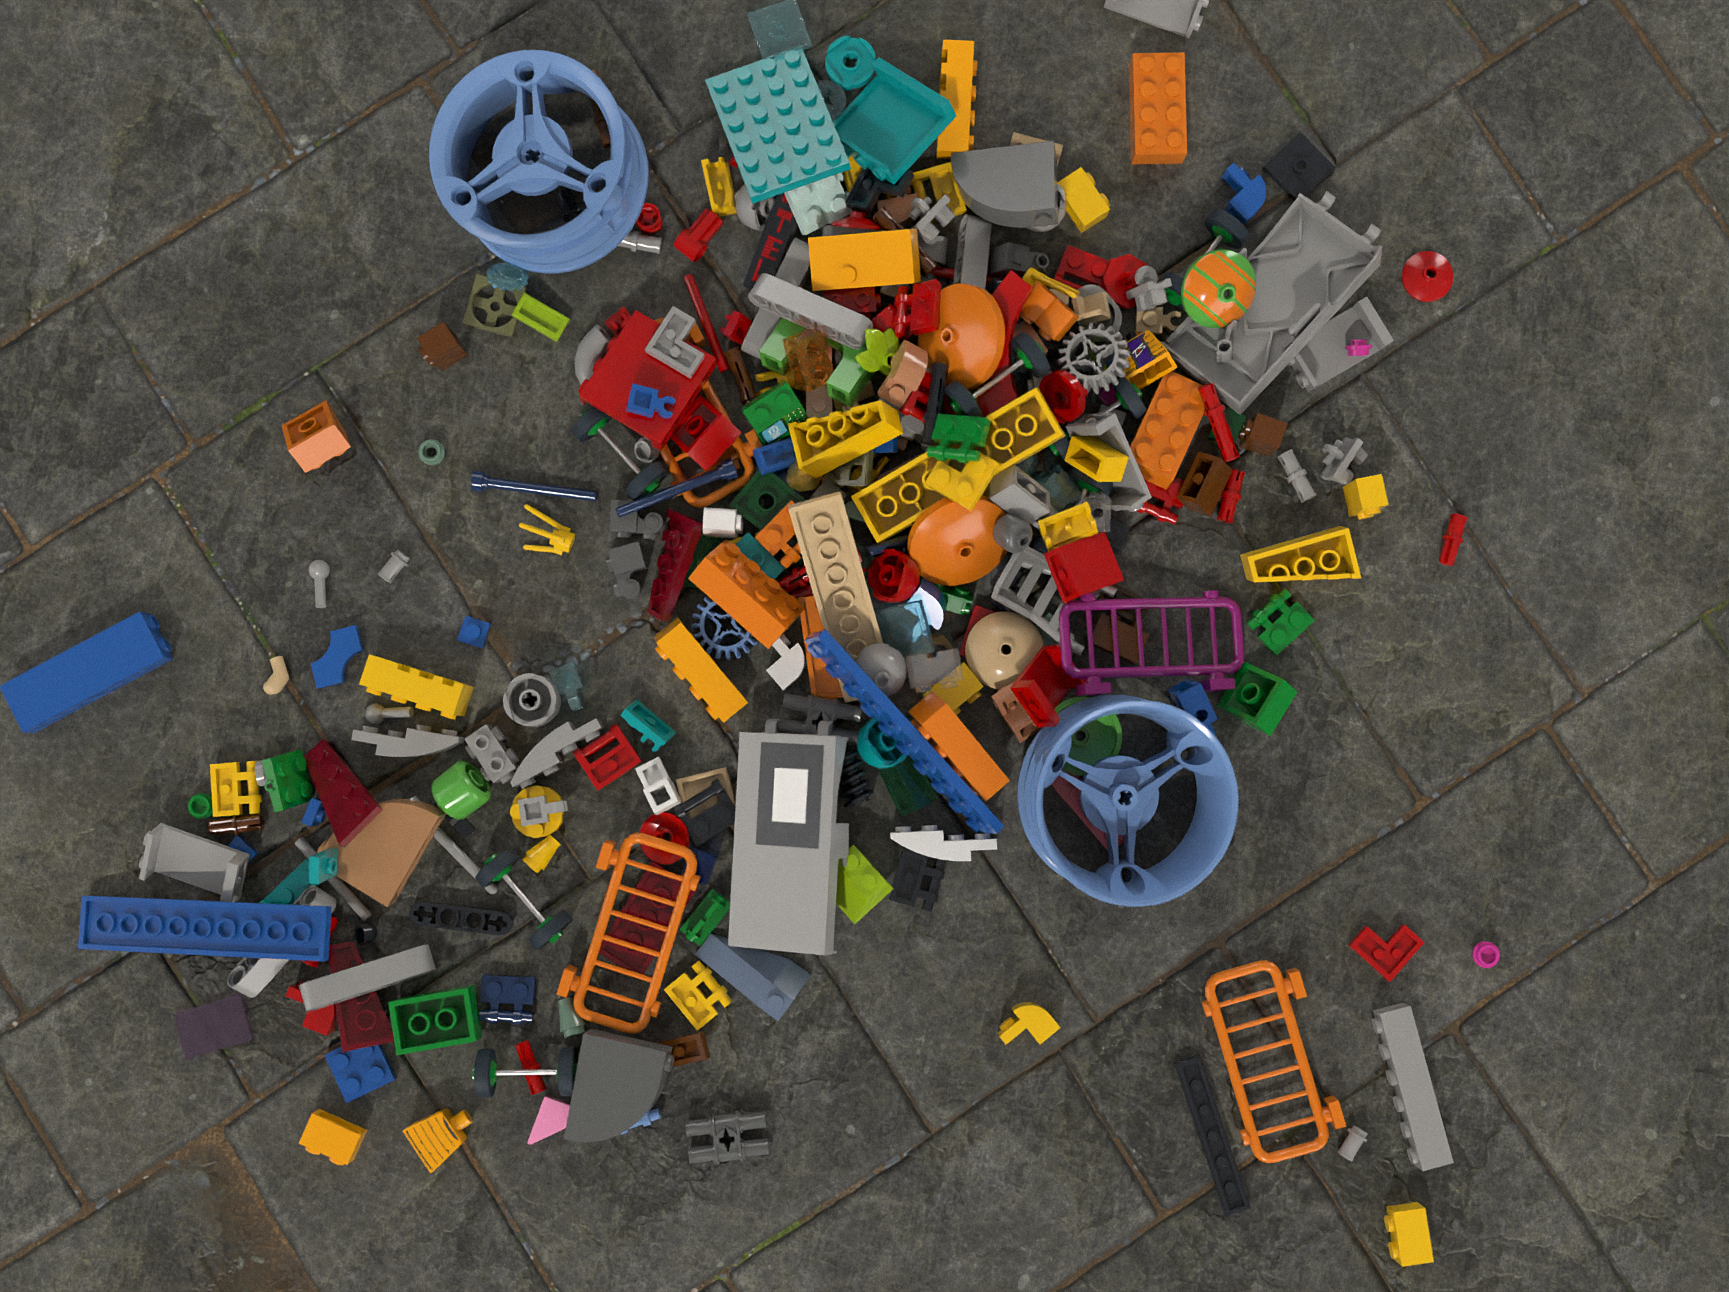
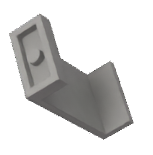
[1104,0,1209,38]
[1287,297,1394,392]
[1066,413,1152,512]
[139,823,250,902]

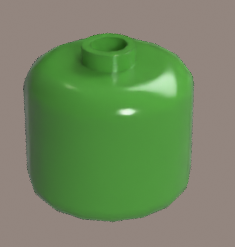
[432,761,491,819]

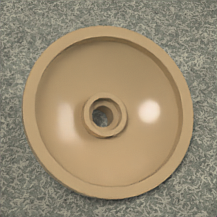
[965,611,1044,690]

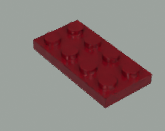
[599,861,697,975]

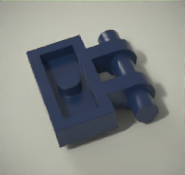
[479,974,536,1025]

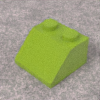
[836,845,894,924]

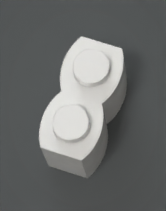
[703,508,744,539]

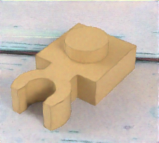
[1135,307,1181,335]

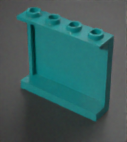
[833,57,956,185]

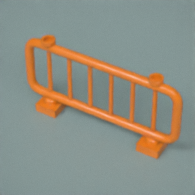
[654,317,762,508]
[556,833,700,1034]
[1202,960,1346,1163]

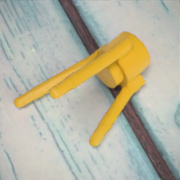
[1022,267,1080,298]
[519,504,575,555]

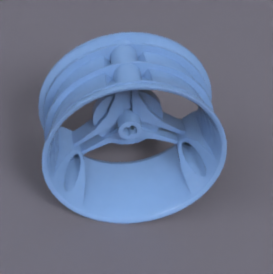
[429,50,649,274]
[1017,694,1238,906]

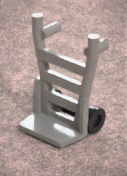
[988,546,1117,656]

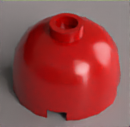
[868,549,920,603]

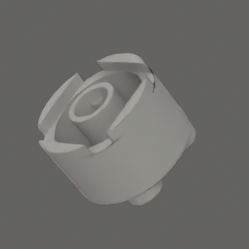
[503,673,561,727]

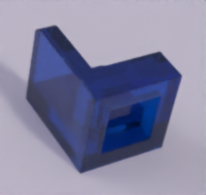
[680,846,719,885]

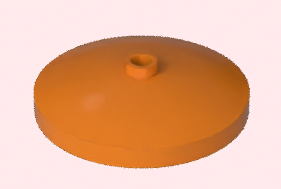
[918,283,1005,391]
[907,495,1007,586]

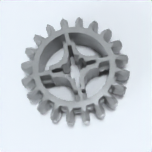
[1058,323,1130,394]

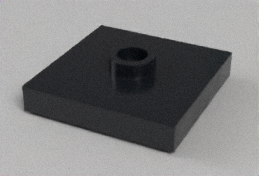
[1262,131,1336,201]

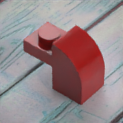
[285,982,338,1036]

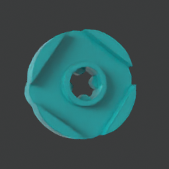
[825,36,876,91]

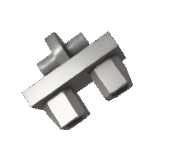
[910,194,956,243]
[1126,266,1172,312]
[1320,437,1368,485]

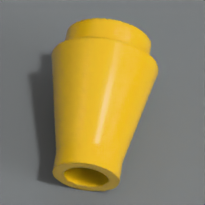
[522,835,561,874]

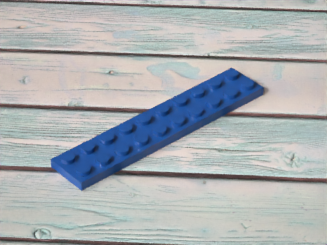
[804,629,1004,834]
[78,895,332,961]

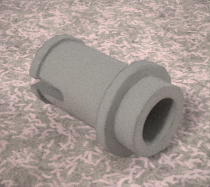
[377,549,410,584]
[1337,1125,1368,1161]

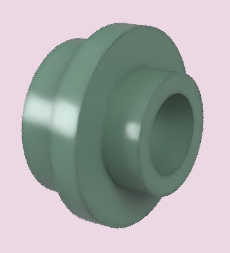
[418,439,445,465]

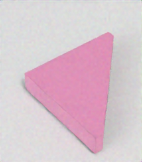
[527,1095,570,1144]

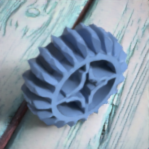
[691,596,757,660]

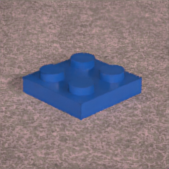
[325,1045,397,1103]

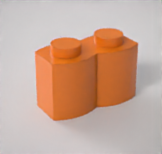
[1020,281,1079,342]

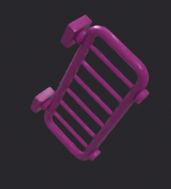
[1058,591,1245,696]

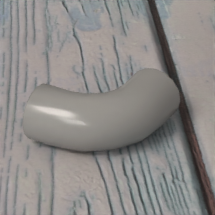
[574,325,612,385]

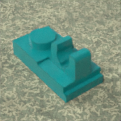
[620,699,677,752]

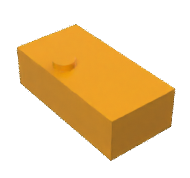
[808,228,921,291]

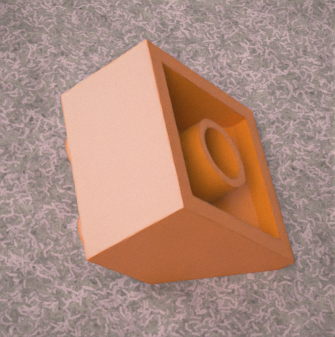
[281,400,351,473]

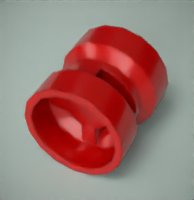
[636,203,663,235]

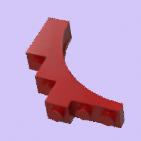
[976,270,1034,418]

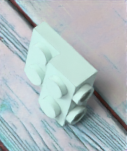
[784,173,852,235]

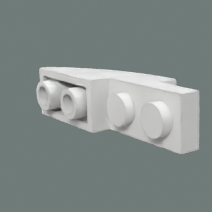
[890,825,997,861]

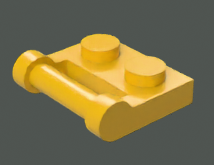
[910,162,967,224]

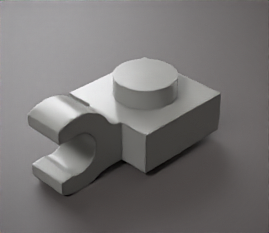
[518,796,568,826]

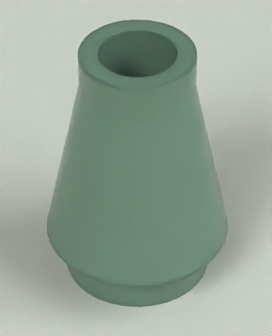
[557,997,586,1038]

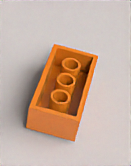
[1129,52,1187,164]
[1129,371,1205,489]
[688,539,805,649]
[908,691,1010,801]

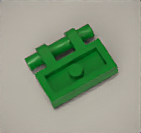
[927,414,991,463]
[1246,588,1315,656]

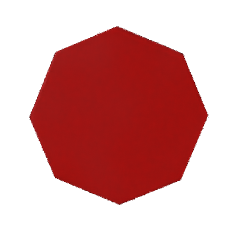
[1102,254,1148,309]

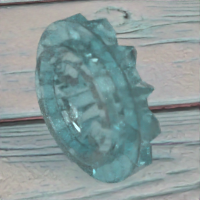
[817,80,846,119]
[487,262,529,292]

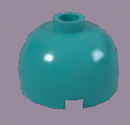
[856,717,907,768]

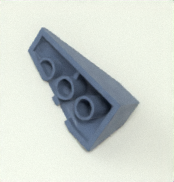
[695,933,811,1021]

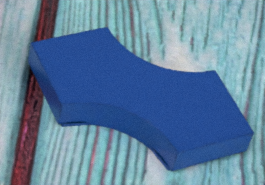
[311,625,364,689]

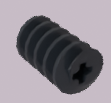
[839,750,874,808]

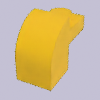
[998,1002,1060,1045]

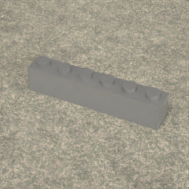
[1372,1003,1454,1171]

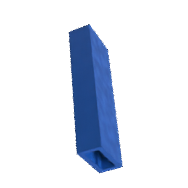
[0,611,173,733]

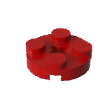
[1039,369,1088,423]

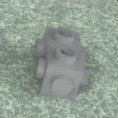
[464,724,519,784]

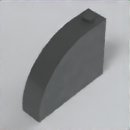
[951,141,1058,228]
[564,1029,674,1142]

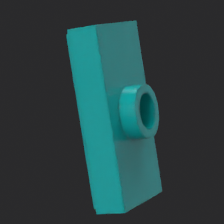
[735,532,785,580]
[309,848,338,884]

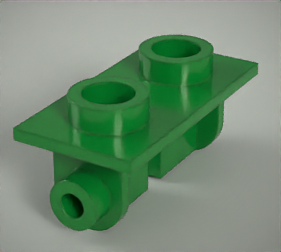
[931,582,974,615]
[679,889,730,946]

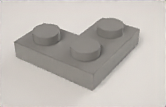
[645,306,705,379]

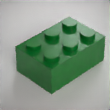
[388,985,483,1055]

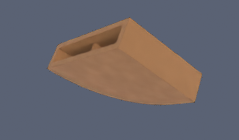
[317,799,446,907]

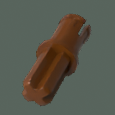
[208,813,264,836]

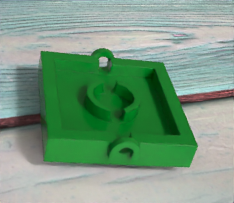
[262,749,313,812]

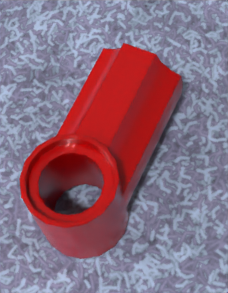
[673,208,724,263]

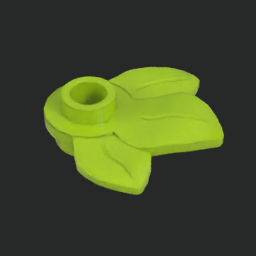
[855,328,900,375]

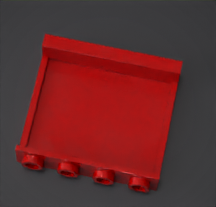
[578,310,716,451]

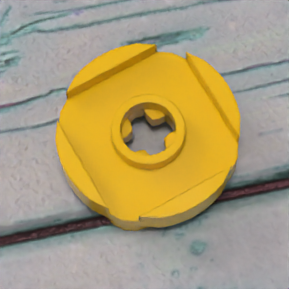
[510,785,564,838]

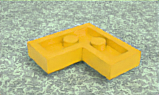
[925,453,1000,511]

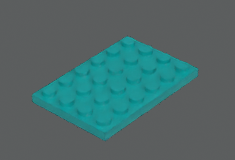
[705,46,851,204]

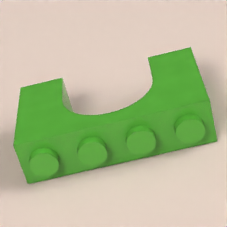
[759,318,875,407]

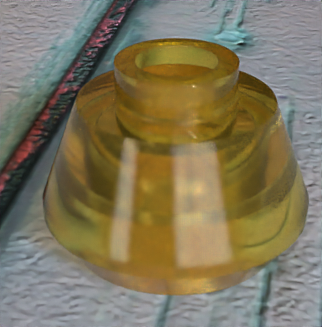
[786,459,820,492]

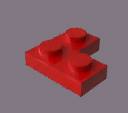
[1348,924,1425,982]

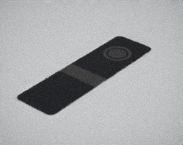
[434,803,474,838]

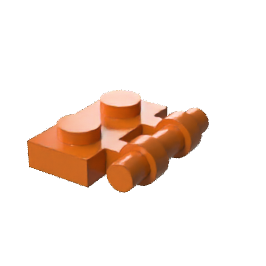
[755,500,801,569]

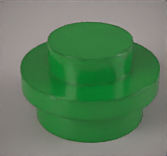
[188,793,213,819]

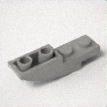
[510,718,604,789]
[351,724,464,757]

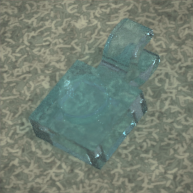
[549,662,584,711]

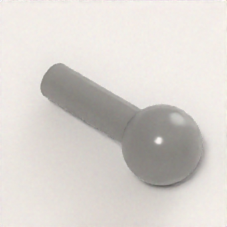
[308,560,330,608]
[365,703,414,724]

